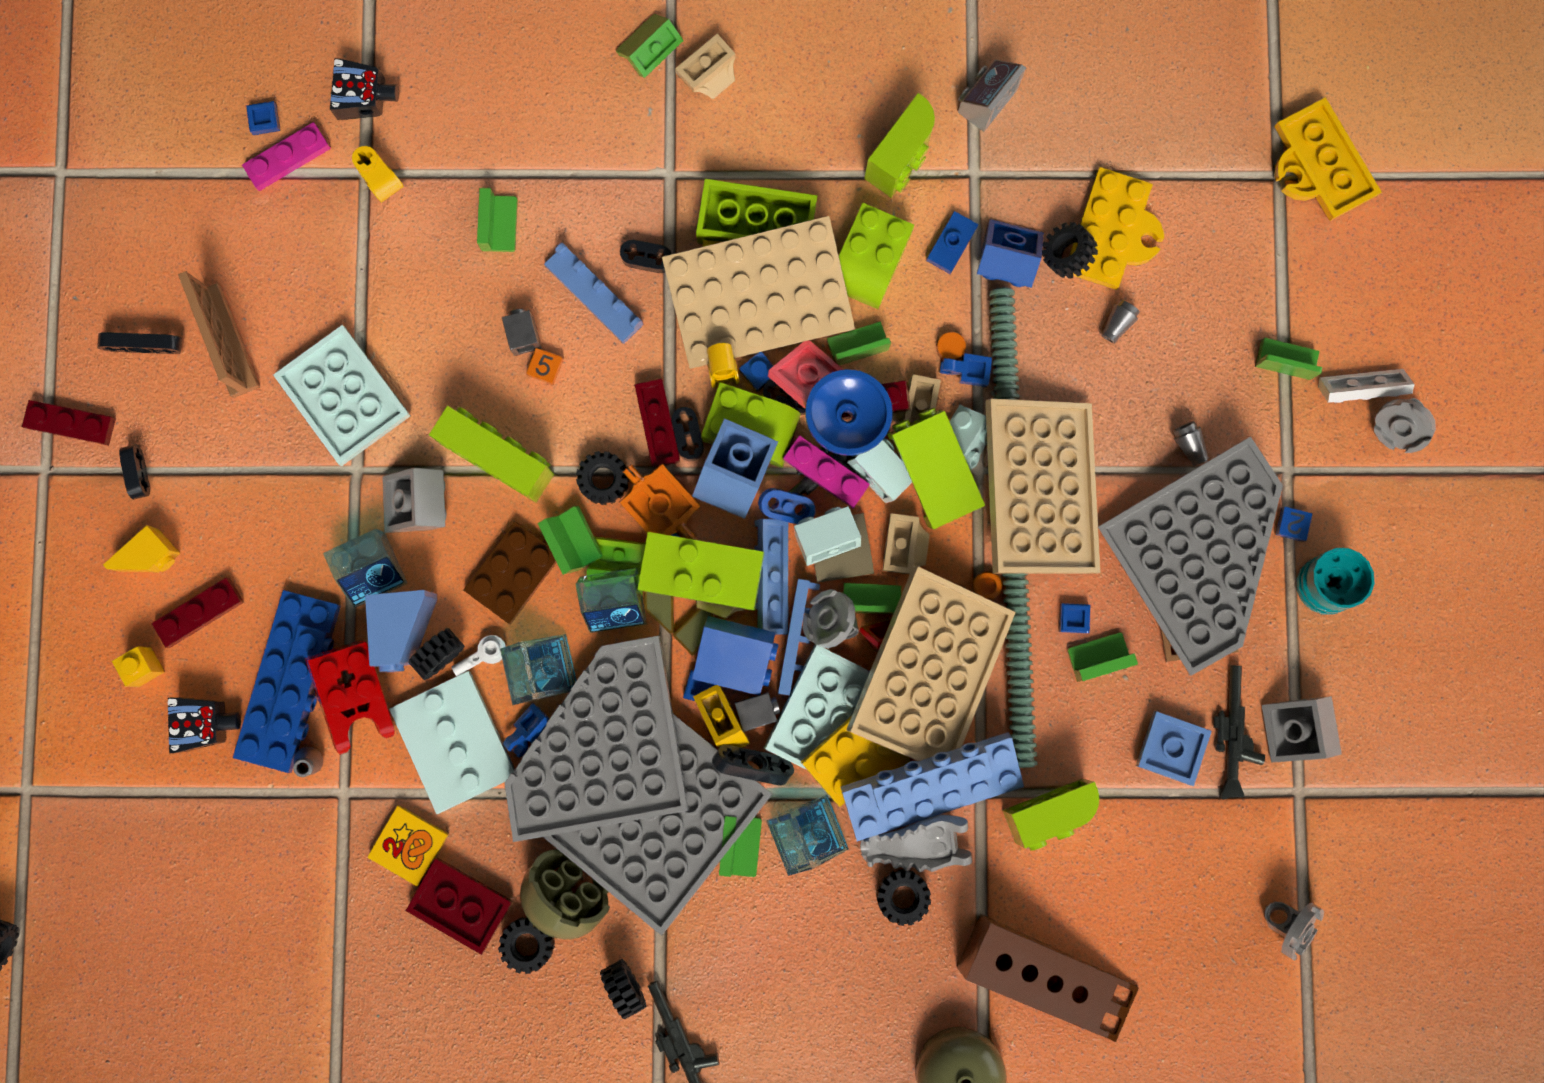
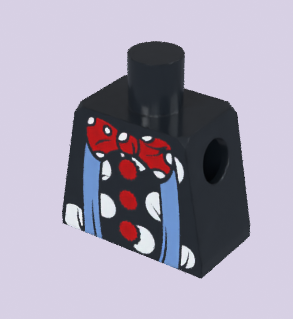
[330,58,399,120]
[168,697,241,754]

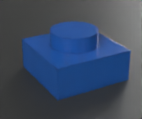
[739,352,773,392]

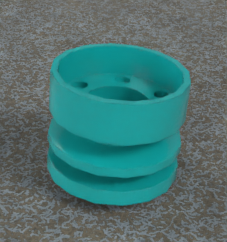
[1296,548,1375,615]

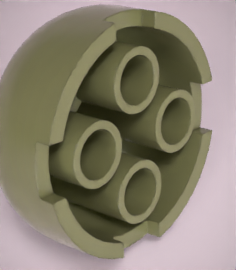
[520,849,610,940]
[915,1027,1007,1083]

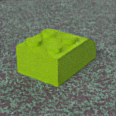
[865,93,935,198]
[839,203,915,310]
[701,382,801,468]
[1002,779,1099,851]

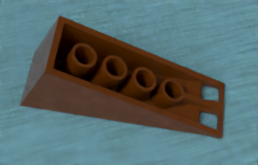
[957,913,1139,1042]

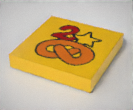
[367,805,449,887]

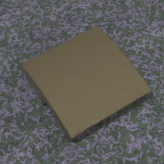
[814,513,874,583]

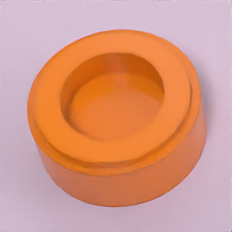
[937,332,966,360]
[972,572,1002,600]

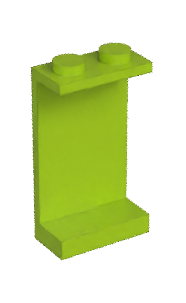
[887,408,985,530]

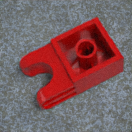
[305,639,395,755]

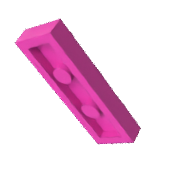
[242,122,331,191]
[783,435,870,508]

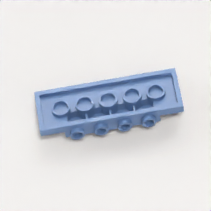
[840,732,1024,841]

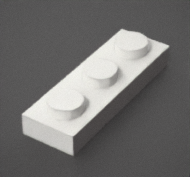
[1318,369,1415,403]

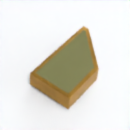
[644,592,674,634]
[673,609,714,656]

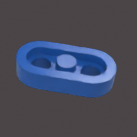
[758,488,815,525]

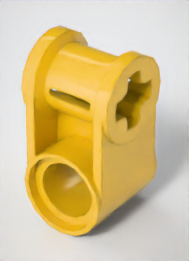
[352,146,404,203]
[706,343,740,388]

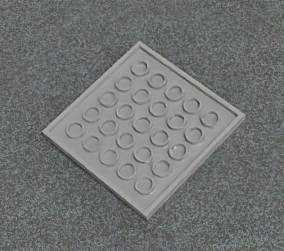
[544,714,772,936]

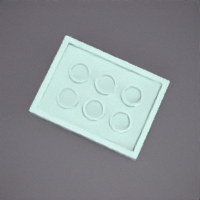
[273,325,411,466]
[764,645,870,769]
[389,671,515,814]

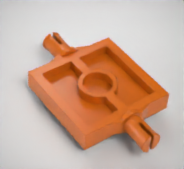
[619,464,700,540]

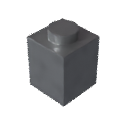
[502,309,542,356]
[735,692,780,732]

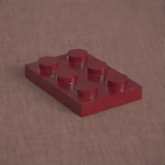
[405,858,513,955]

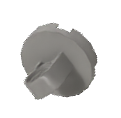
[1374,398,1436,453]
[803,589,859,648]
[1265,902,1324,960]

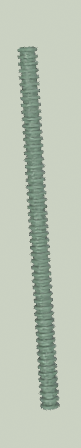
[989,287,1038,768]

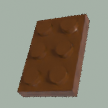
[463,521,557,625]

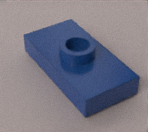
[926,211,979,275]

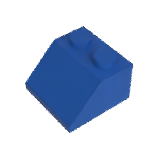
[977,219,1044,288]

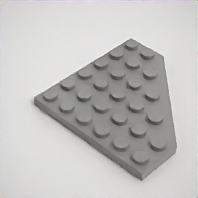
[1098,436,1283,676]
[504,636,689,842]

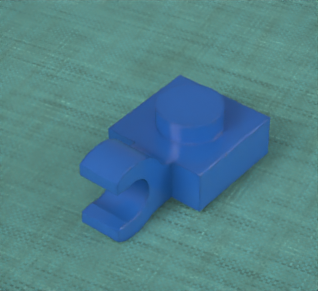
[939,353,992,387]
[503,703,549,758]

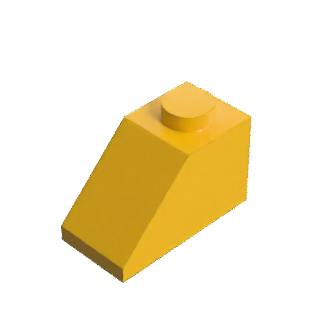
[103,525,180,573]
[693,685,750,749]

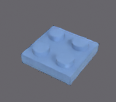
[1136,711,1212,786]

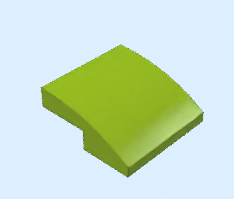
[584,536,646,604]

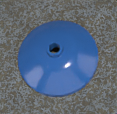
[805,370,892,456]

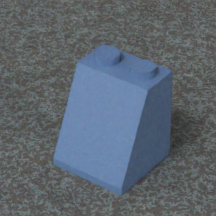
[692,419,778,519]
[365,590,437,672]

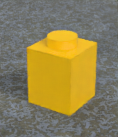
[112,646,165,687]

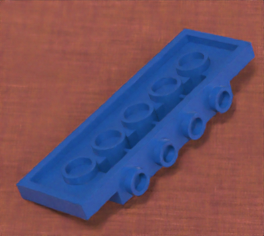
[233,590,341,773]

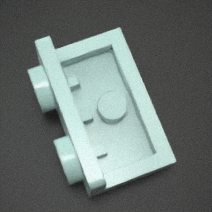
[949,405,987,471]

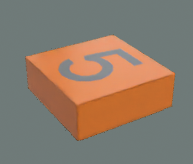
[526,348,564,385]

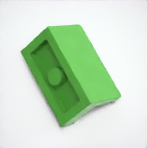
[616,14,684,78]
[477,188,518,252]
[827,322,891,366]
[1255,338,1322,380]
[538,506,603,575]
[843,583,902,615]
[1067,633,1138,682]
[719,816,762,877]

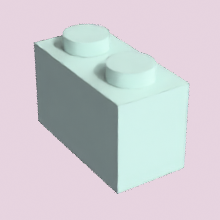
[847,438,912,503]
[794,506,861,566]

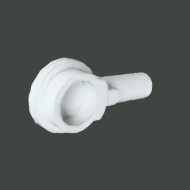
[452,635,507,676]

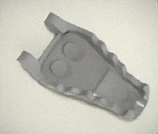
[860,815,972,872]

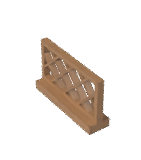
[178,271,260,398]

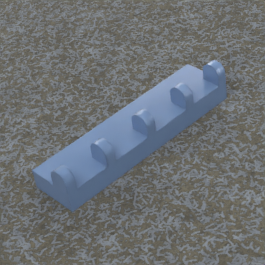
[544,243,643,344]
[754,519,788,635]
[778,579,820,696]

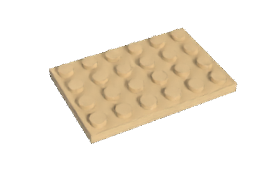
[662,216,855,369]
[985,399,1100,574]
[846,566,1016,761]

